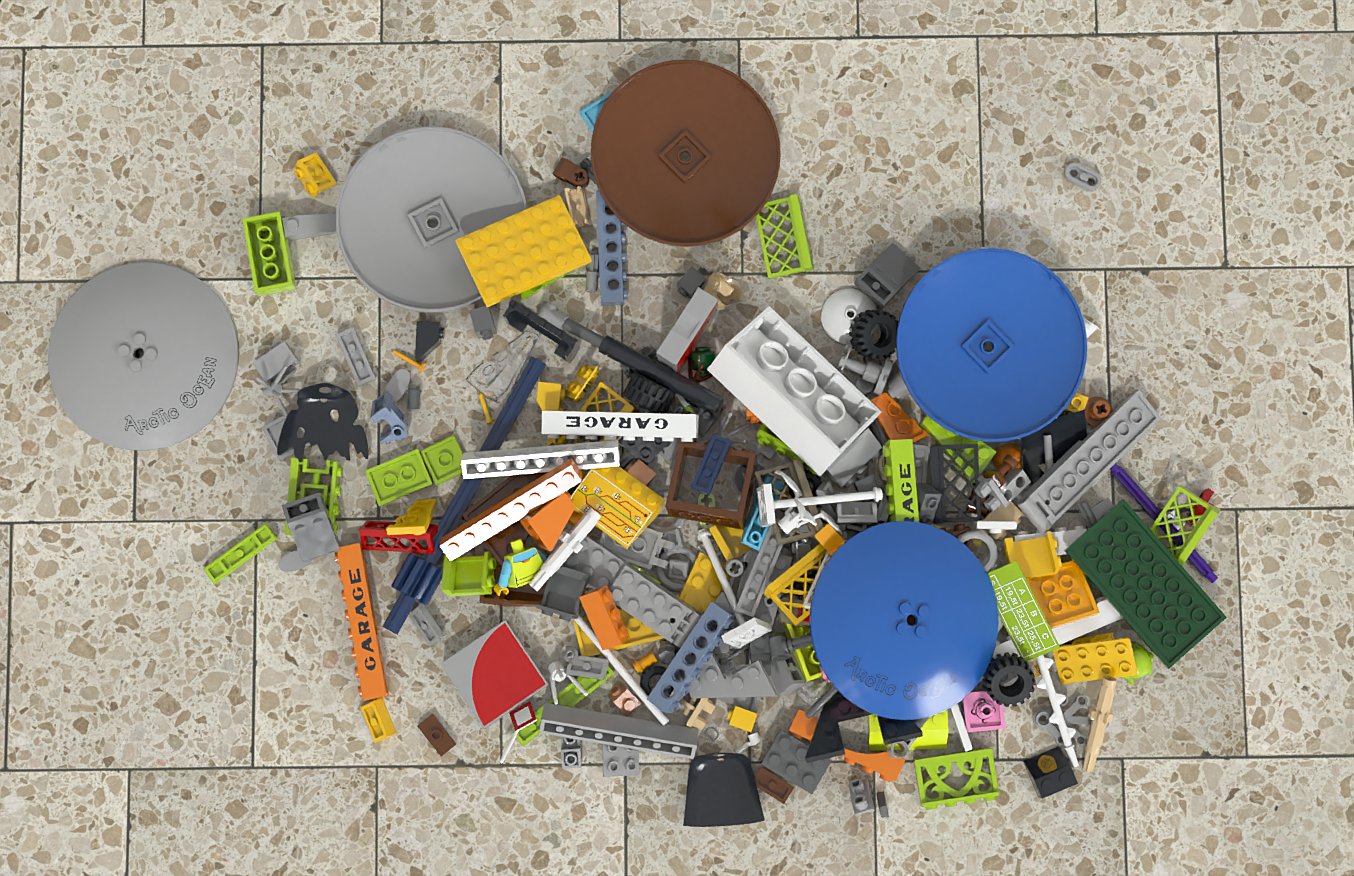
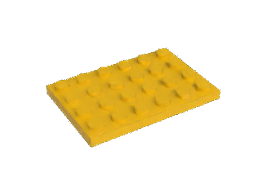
[455,195,592,308]

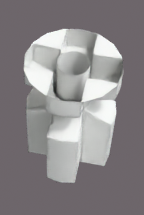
[1167,509,1186,530]

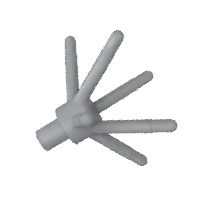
[255,366,301,417]
[707,412,750,451]

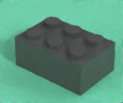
[761,730,832,794]

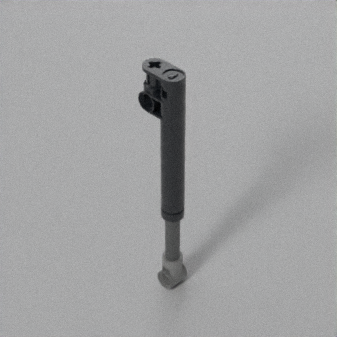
[537,301,727,418]

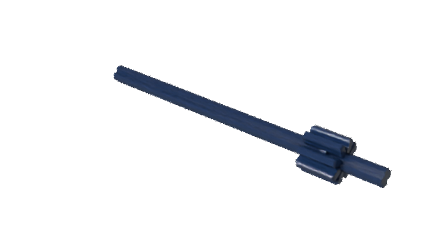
[382,356,546,635]

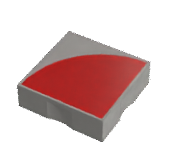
[656,287,718,373]
[441,620,550,729]

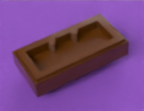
[417,714,457,757]

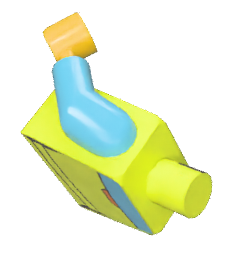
[494,539,547,596]

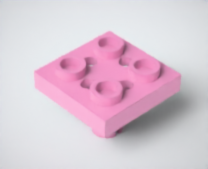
[962,691,1006,732]

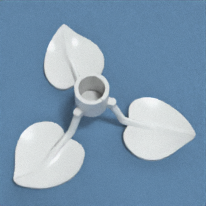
[774,470,843,536]

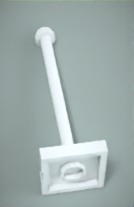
[756,484,883,527]
[697,528,772,648]

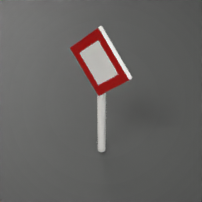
[500,701,537,763]

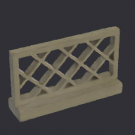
[754,459,823,545]

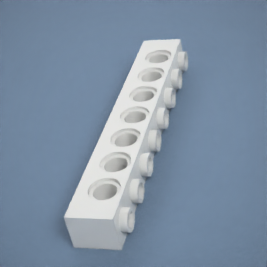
[461,440,620,479]

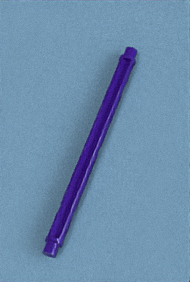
[1110,463,1218,583]

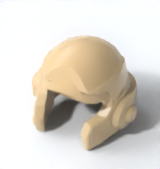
[704,272,744,310]

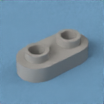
[1064,163,1101,192]

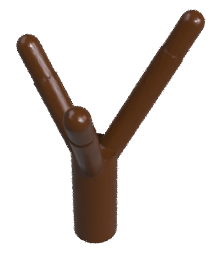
[688,357,713,383]

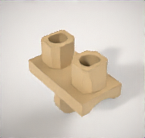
[682,698,716,730]

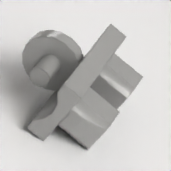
[848,778,875,817]

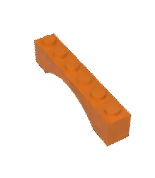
[788,709,905,783]

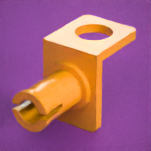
[814,523,845,556]

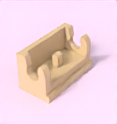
[564,186,591,229]

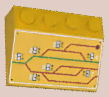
[571,466,665,549]

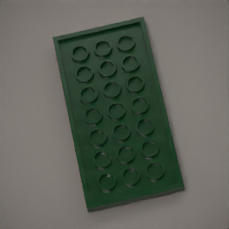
[1064,499,1227,669]

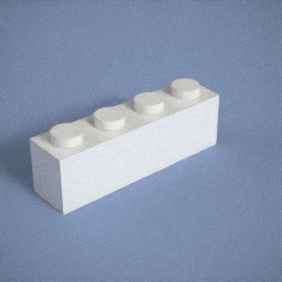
[1011,525,1087,556]

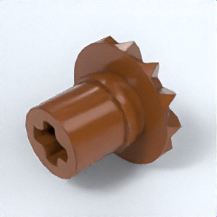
[1084,396,1113,427]

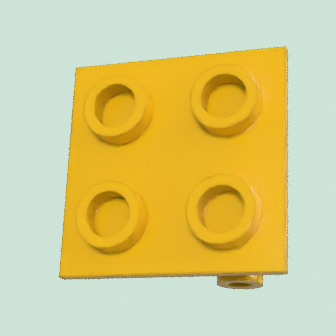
[565,364,599,403]

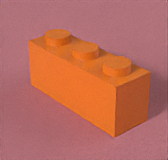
[579,584,630,651]

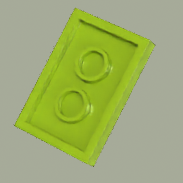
[365,449,433,507]

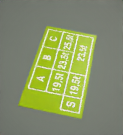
[987,561,1061,661]

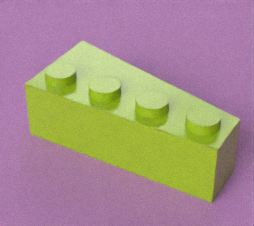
[920,416,996,484]

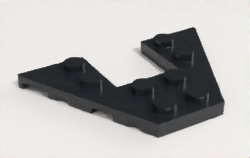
[805,691,923,763]

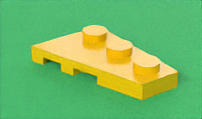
[386,499,438,535]

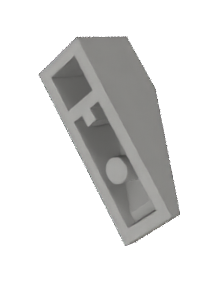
[282,213,337,241]
[769,632,806,695]

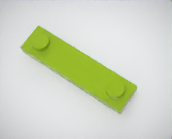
[203,523,278,584]

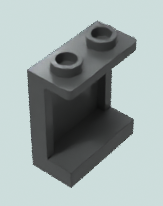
[536,566,590,622]

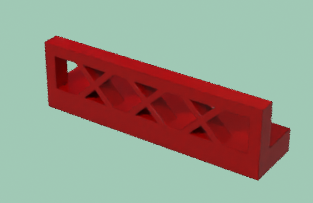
[359,520,438,554]

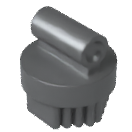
[658,639,680,665]

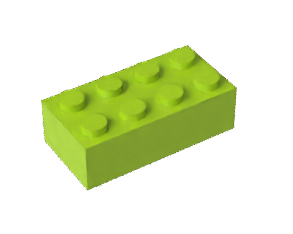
[242,211,297,297]

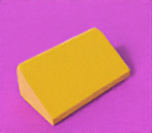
[360,698,397,743]

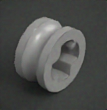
[725,558,744,577]

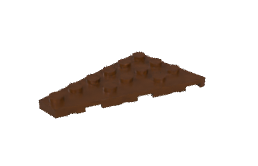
[462,442,555,566]

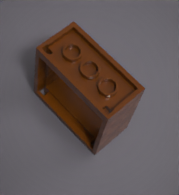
[665,440,758,530]

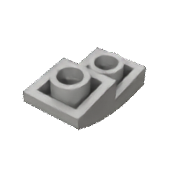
[560,737,582,769]

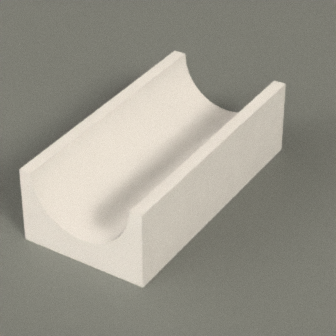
[707,306,881,476]

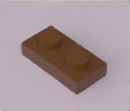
[755,767,794,804]

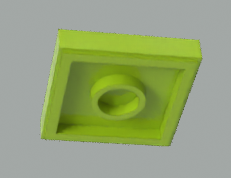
[420,435,463,486]

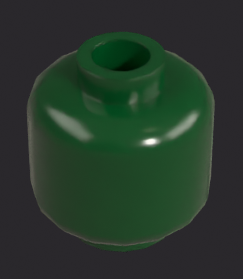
[690,347,715,375]

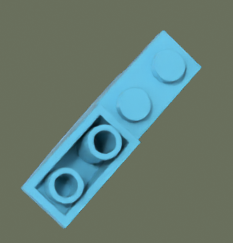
[741,475,784,551]

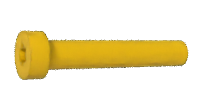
[479,394,494,424]

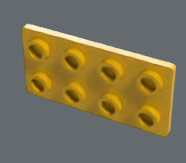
[1053,632,1138,684]

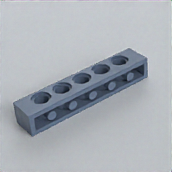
[596,190,628,306]
[647,601,736,713]

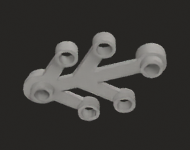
[1033,694,1109,746]

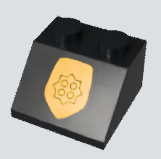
[1023,746,1078,799]

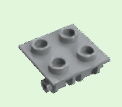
[602,744,639,777]

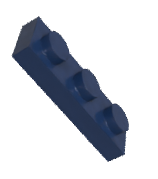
[691,434,732,495]

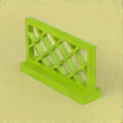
[756,194,814,279]
[1150,485,1221,566]

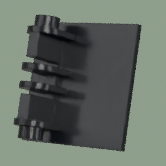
[618,436,670,465]

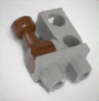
[974,454,1031,511]

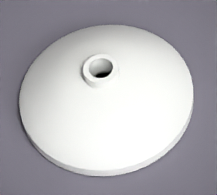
[821,289,877,345]

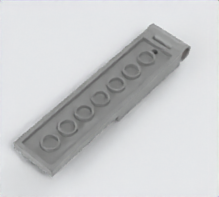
[1017,389,1161,533]
[544,523,703,648]

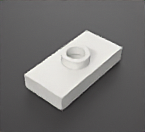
[975,521,1017,534]

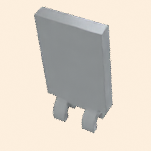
[599,528,675,570]

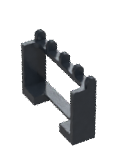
[503,299,580,364]

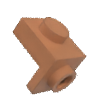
[607,682,641,717]

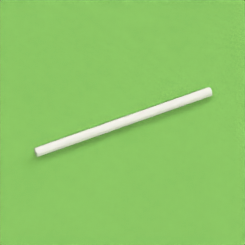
[574,614,669,725]

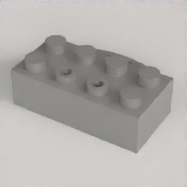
[729,548,792,633]

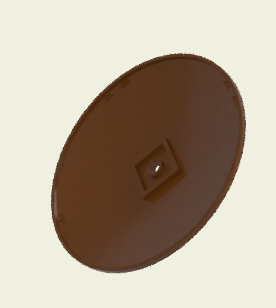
[591,59,781,247]

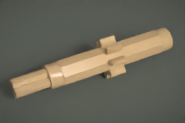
[1082,676,1117,772]

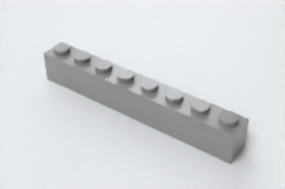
[539,703,698,759]

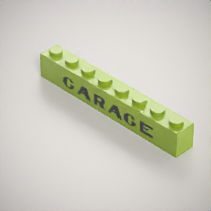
[883,439,919,522]

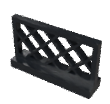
[930,444,982,524]

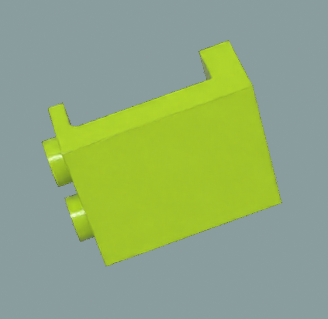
[441,551,497,597]

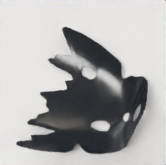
[277,383,369,462]

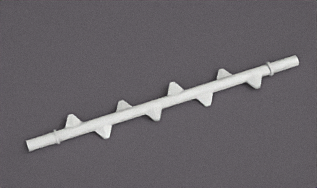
[1026,649,1079,768]

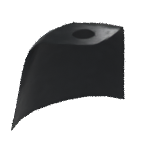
[1021,410,1087,484]
[683,752,765,827]

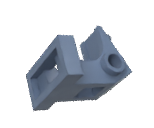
[370,391,409,444]

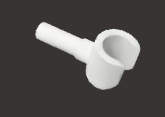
[736,732,760,753]

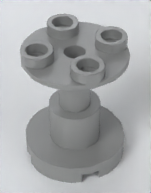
[837,342,894,395]

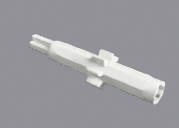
[529,508,601,592]

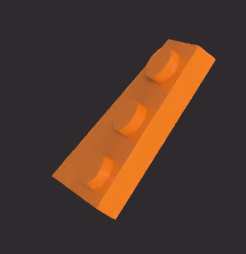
[870,392,929,443]

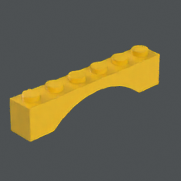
[536,382,566,446]

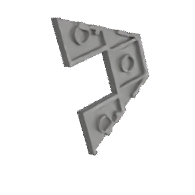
[679,592,778,699]

